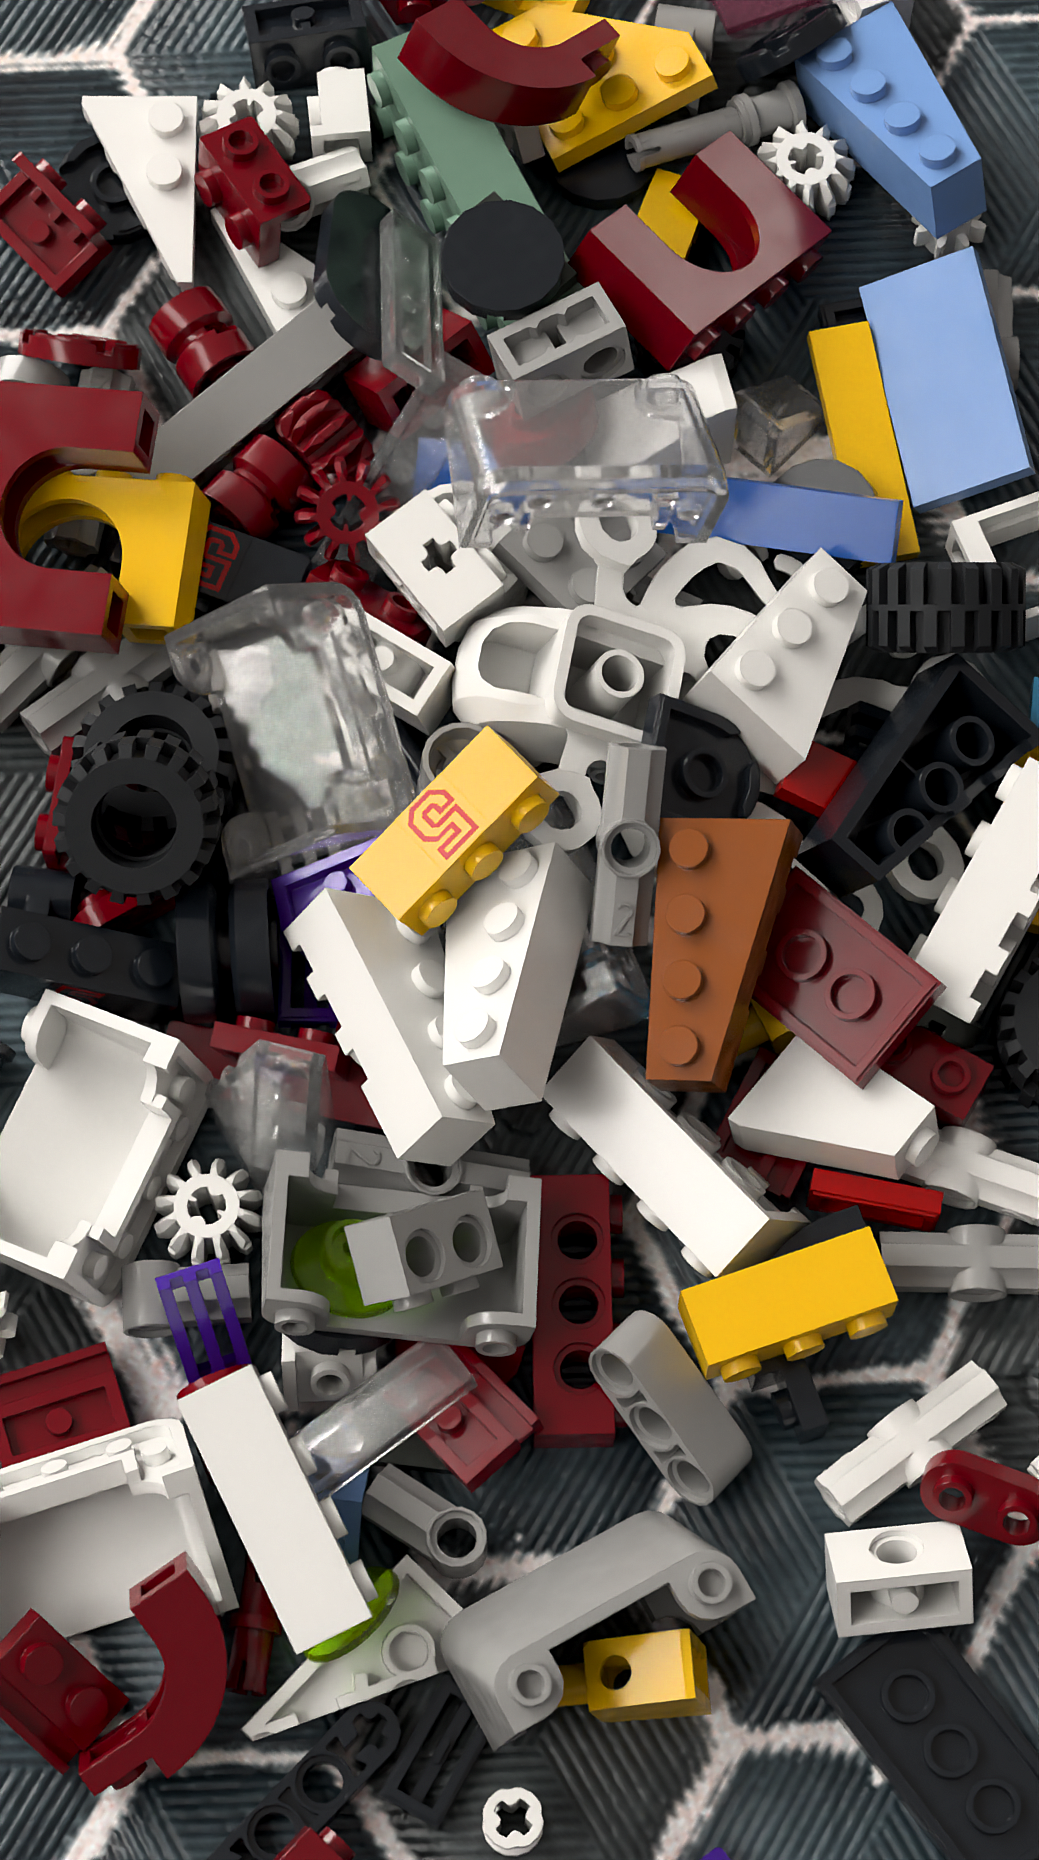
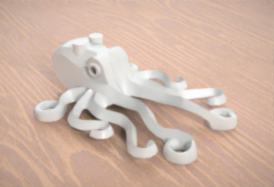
[452,484,985,931]

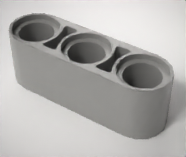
[589,1310,752,1505]

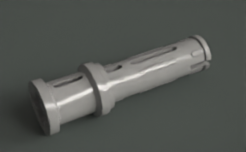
[625,79,806,172]

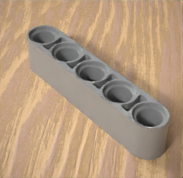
[126,300,363,488]

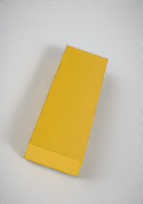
[807,321,920,568]

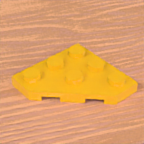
[492,6,718,172]

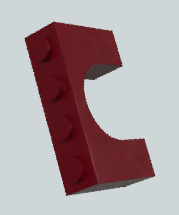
[568,130,832,371]
[0,381,160,655]

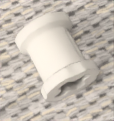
[482,1787,543,1857]

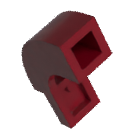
[397,0,621,126]
[79,1551,227,1797]

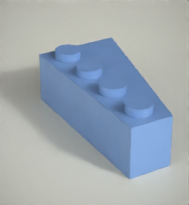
[794,1,987,239]

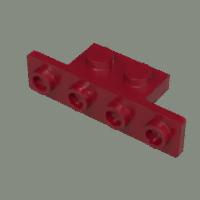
[166,1015,383,1130]

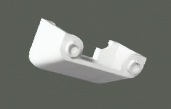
[0,989,214,1307]
[0,1418,239,1642]

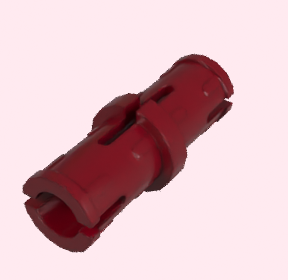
[225,1554,283,1697]

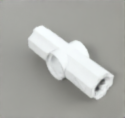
[900,1126,1039,1226]
[814,1360,1007,1528]

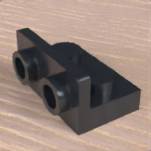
[241,0,372,92]

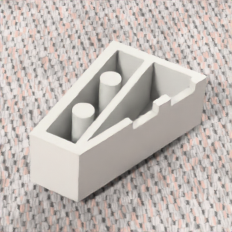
[683,548,867,785]

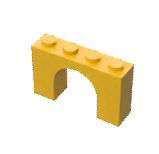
[18,470,211,646]

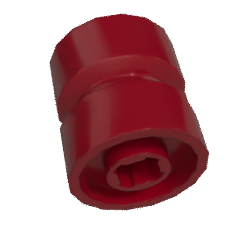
[148,286,255,399]
[202,434,314,541]

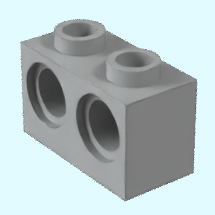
[486,282,634,422]
[344,1189,503,1312]

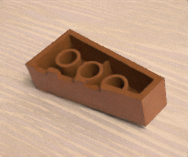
[646,818,803,1093]

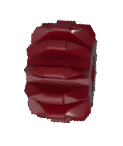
[275,389,376,488]
[294,456,400,563]

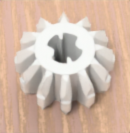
[197,77,299,160]
[757,120,855,221]
[153,1158,263,1266]

